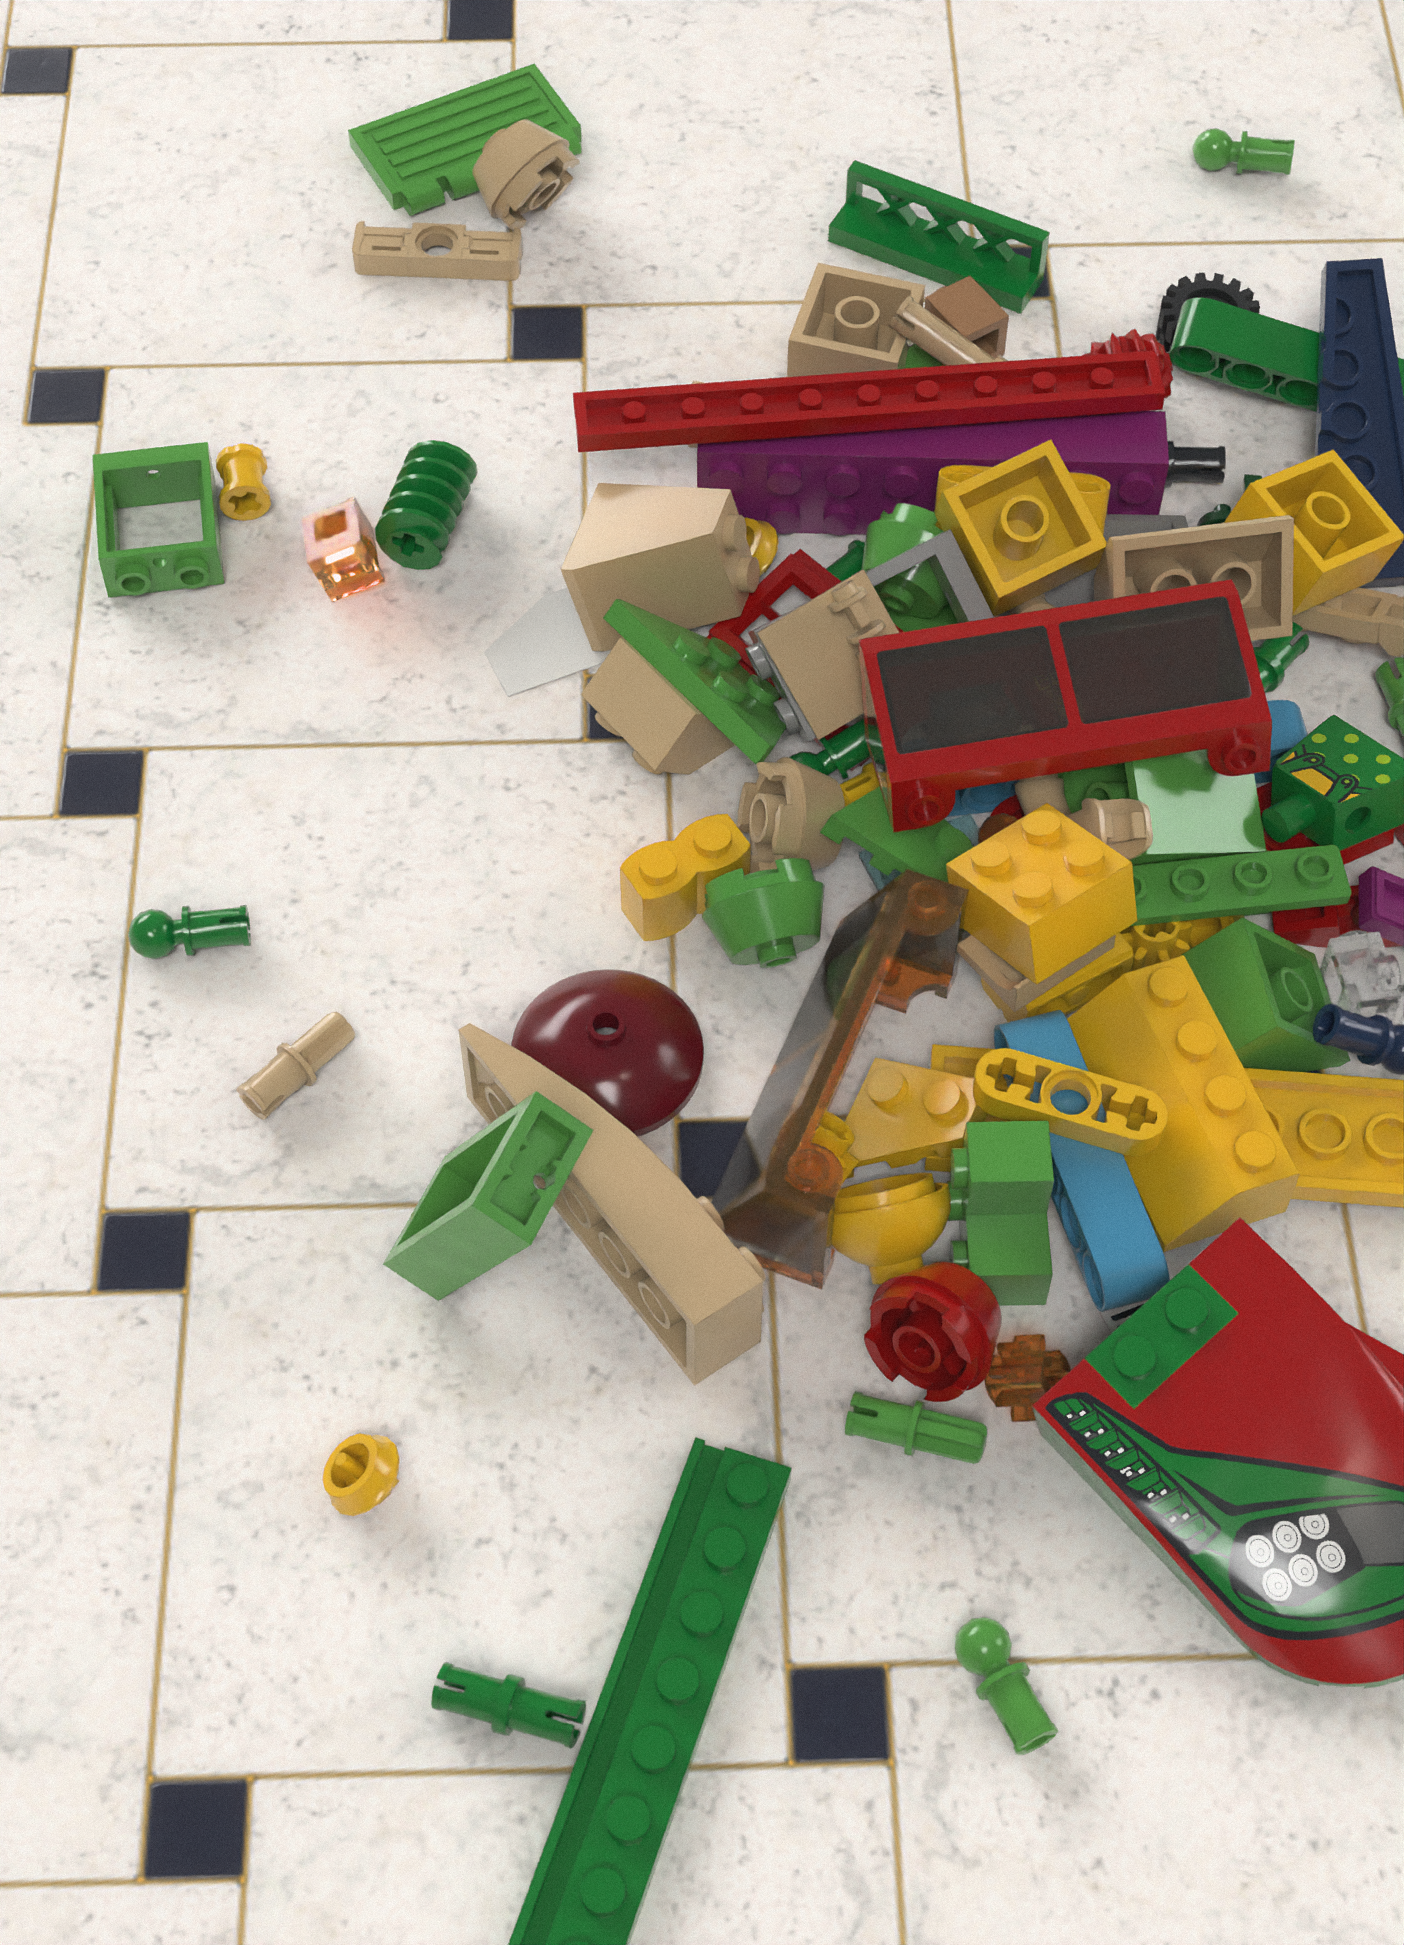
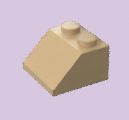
[581,637,735,775]

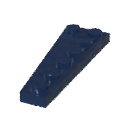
[1315,258,1404,588]

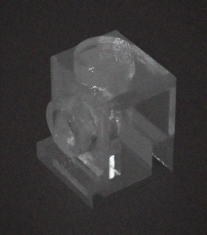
[1320,930,1404,1026]

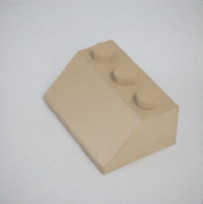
[1094,515,1294,643]

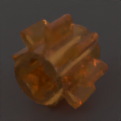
[984,1334,1071,1422]

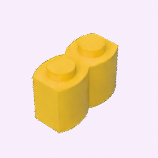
[620,814,751,941]

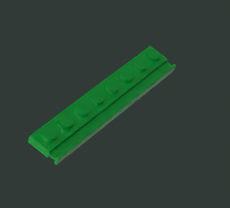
[508,1437,792,1945]

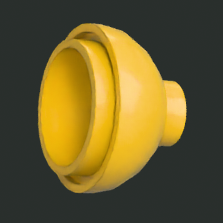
[816,1173,951,1284]

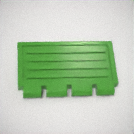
[348,63,582,216]

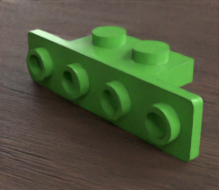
[1129,845,1351,927]

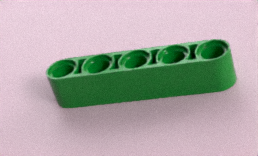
[1169,298,1404,412]

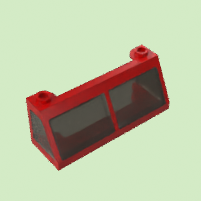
[859,579,1272,832]

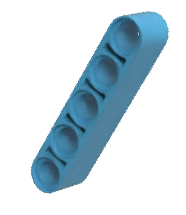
[993,1010,1170,1312]

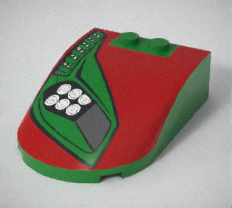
[1032,1217,1404,1689]

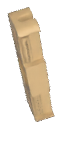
[352,221,523,281]

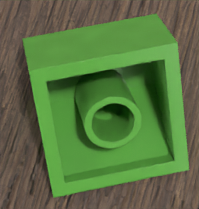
[1182,917,1351,1072]

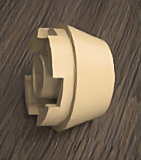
[472,119,580,230]
[737,757,845,873]

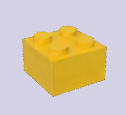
[935,440,1107,617]
[1224,449,1404,616]
[946,803,1137,985]

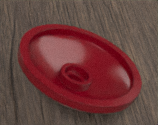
[511,969,704,1137]

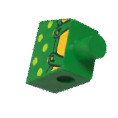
[1262,715,1404,851]

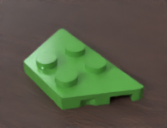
[603,599,786,764]

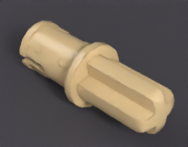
[236,1012,355,1120]

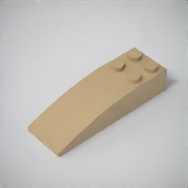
[458,1023,765,1386]

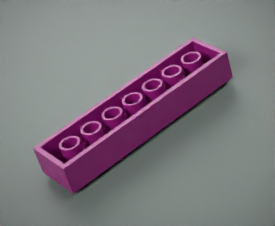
[697,411,1169,535]

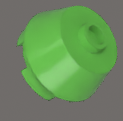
[861,503,949,618]
[701,858,825,968]

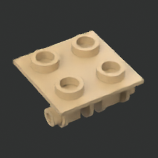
[757,569,899,740]

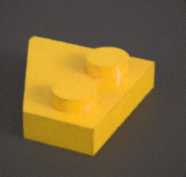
[845,1057,988,1179]

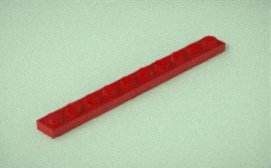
[573,350,1166,453]

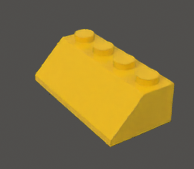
[1067,955,1300,1252]

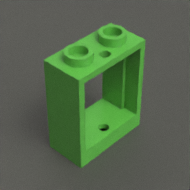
[92,442,224,597]

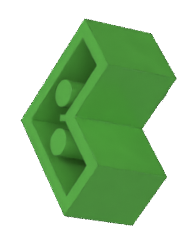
[946,1121,1054,1306]

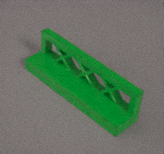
[828,160,1050,314]

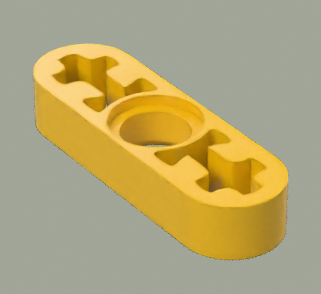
[972,1048,1168,1157]

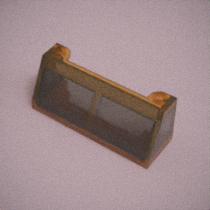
[711,869,969,1290]

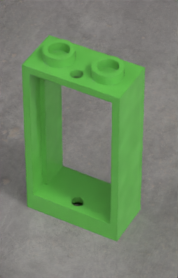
[383,1091,594,1301]

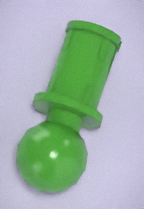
[1192,128,1295,175]
[954,1617,1058,1755]

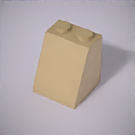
[560,483,760,652]

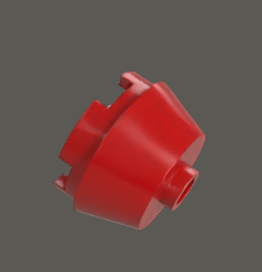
[864,1262,1002,1402]

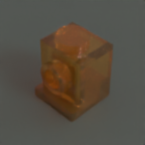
[302,497,385,602]

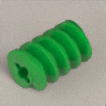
[375,440,478,570]

